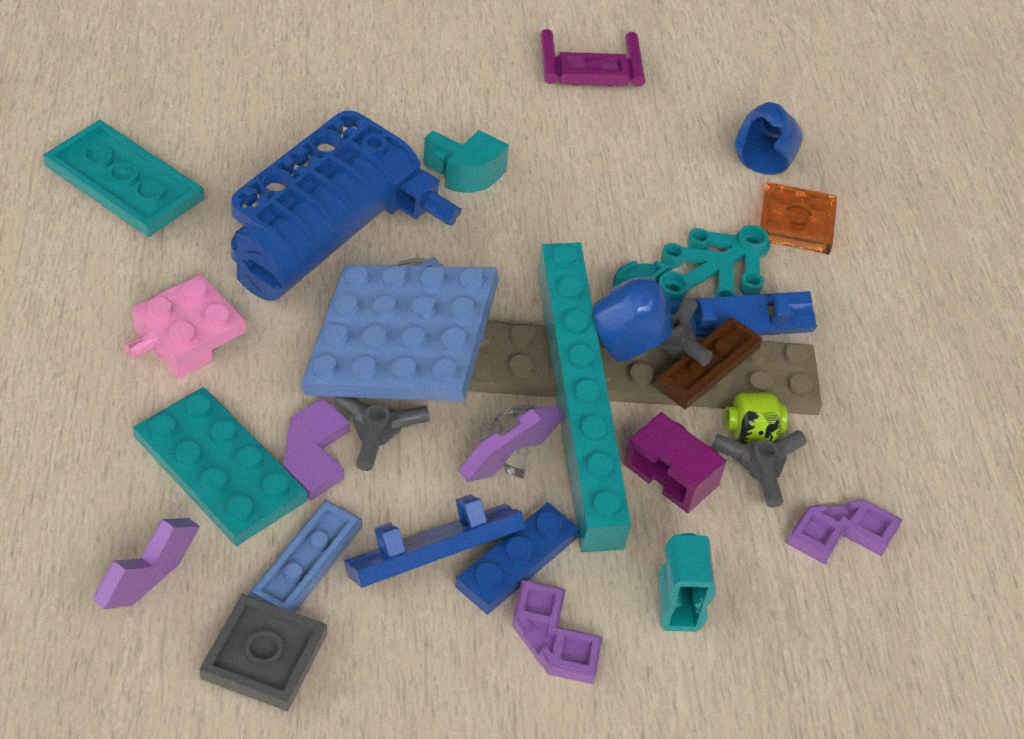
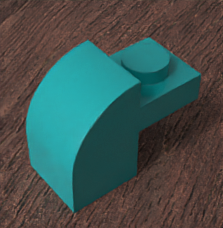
[423,130,509,193]

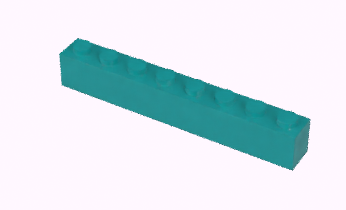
[537,242,631,553]

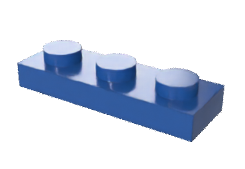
[455,502,580,615]

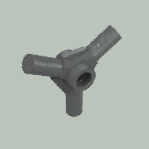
[655,297,713,366]
[333,397,430,471]
[712,430,807,508]

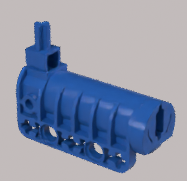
[231,110,462,301]

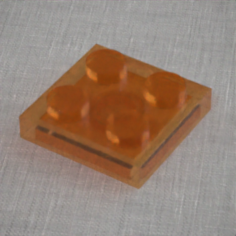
[759,182,837,255]

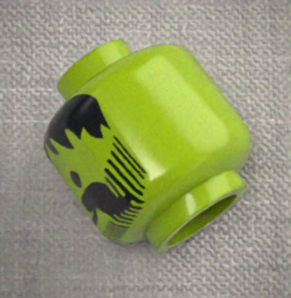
[724,392,788,445]

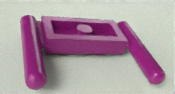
[540,29,645,87]

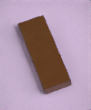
[654,317,763,410]

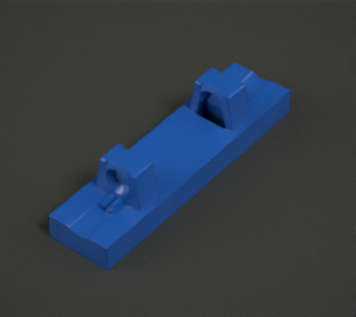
[667,291,817,337]
[344,494,525,588]

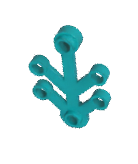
[658,225,770,300]

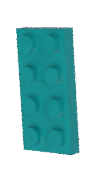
[43,120,204,237]
[133,387,307,547]

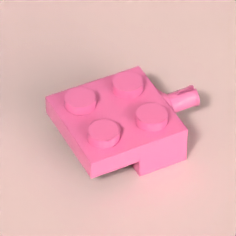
[124,274,246,379]

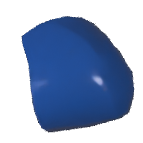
[735,102,803,175]
[592,277,674,362]

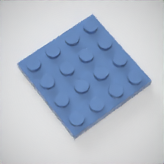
[301,265,499,402]

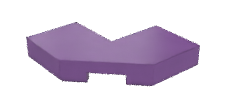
[283,397,350,501]
[459,405,565,482]
[786,499,903,564]
[93,518,200,610]
[512,580,603,684]

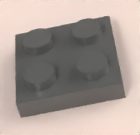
[199,594,327,712]

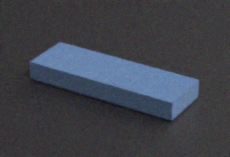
[248,500,362,613]

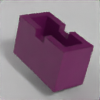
[623,412,727,514]

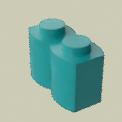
[658,533,716,632]

